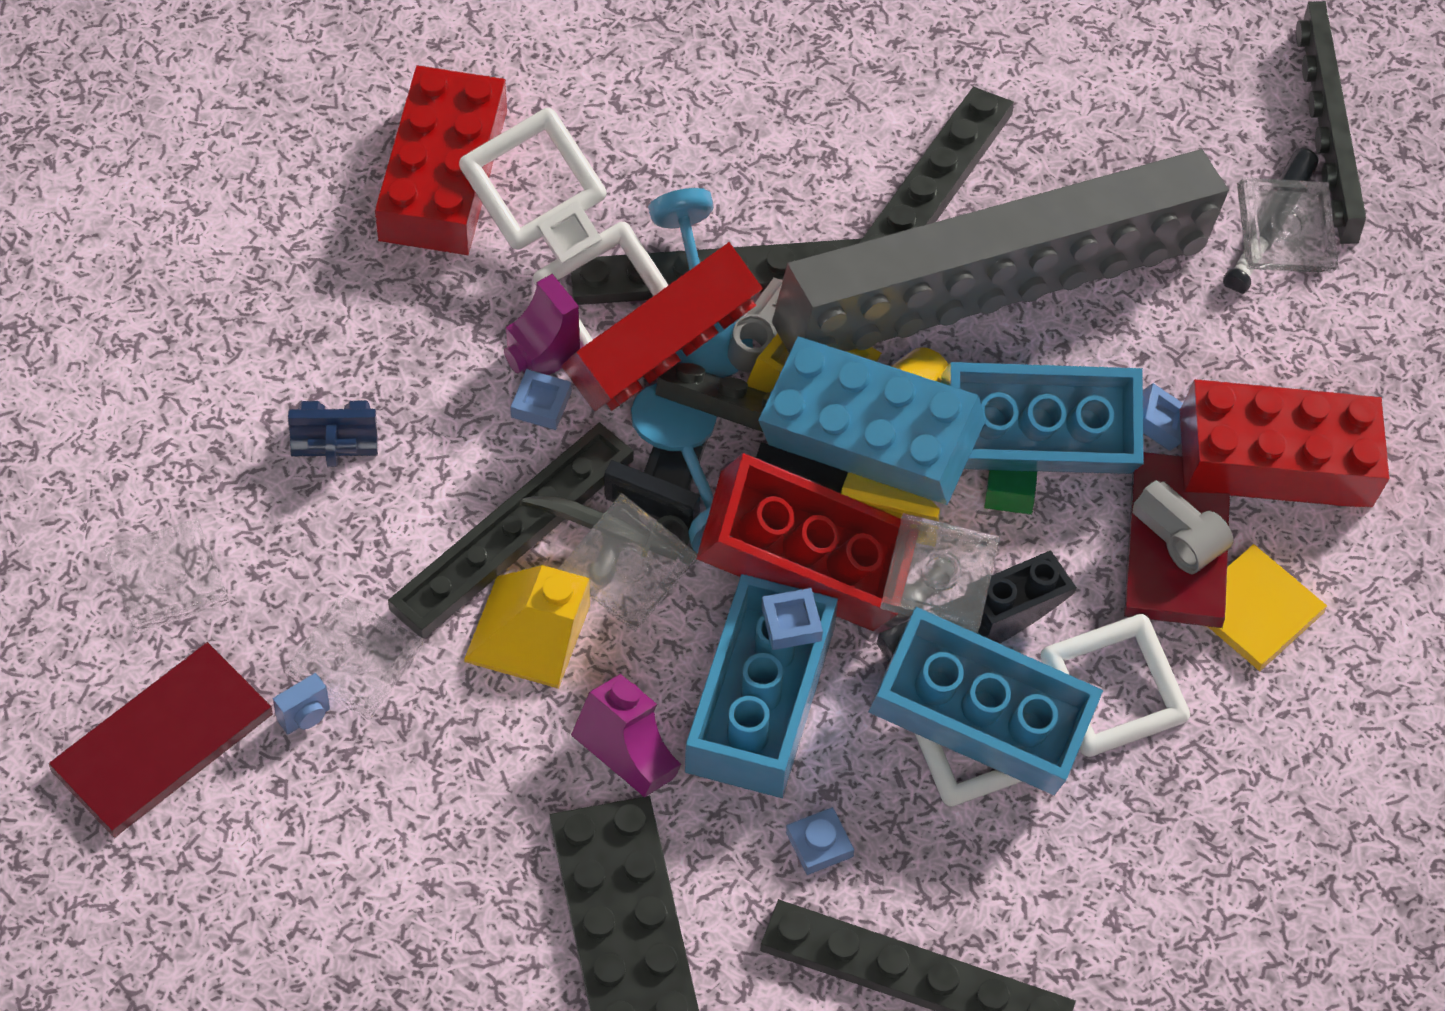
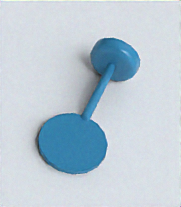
[648,188,753,378]
[630,383,717,554]

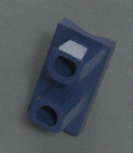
[288,400,378,467]

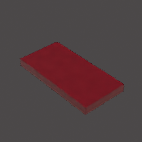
[1124,452,1230,628]
[48,642,273,838]

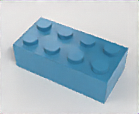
[758,336,986,505]
[941,362,1144,474]
[685,574,838,799]
[868,607,1103,796]

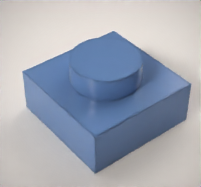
[510,369,572,430]
[1143,383,1183,451]
[761,588,823,650]
[273,673,330,735]
[786,807,854,875]

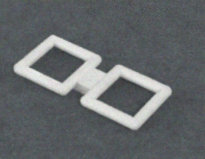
[459,108,668,349]
[914,614,1190,807]

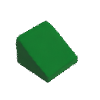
[984,470,1038,515]

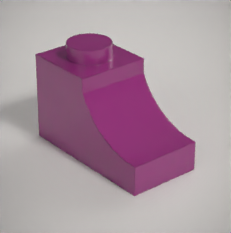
[504,273,580,375]
[571,674,682,798]

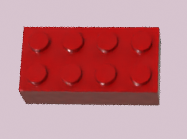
[375,65,507,256]
[561,242,763,412]
[1179,379,1390,507]
[696,453,920,631]

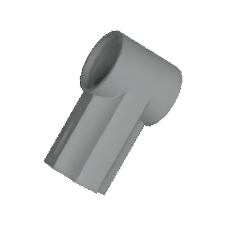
[728,278,783,372]
[1132,480,1233,574]

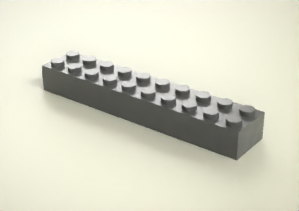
[772,149,1229,354]

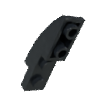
[876,550,1077,663]

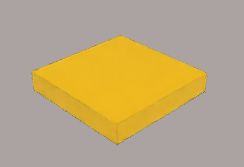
[1207,544,1327,671]

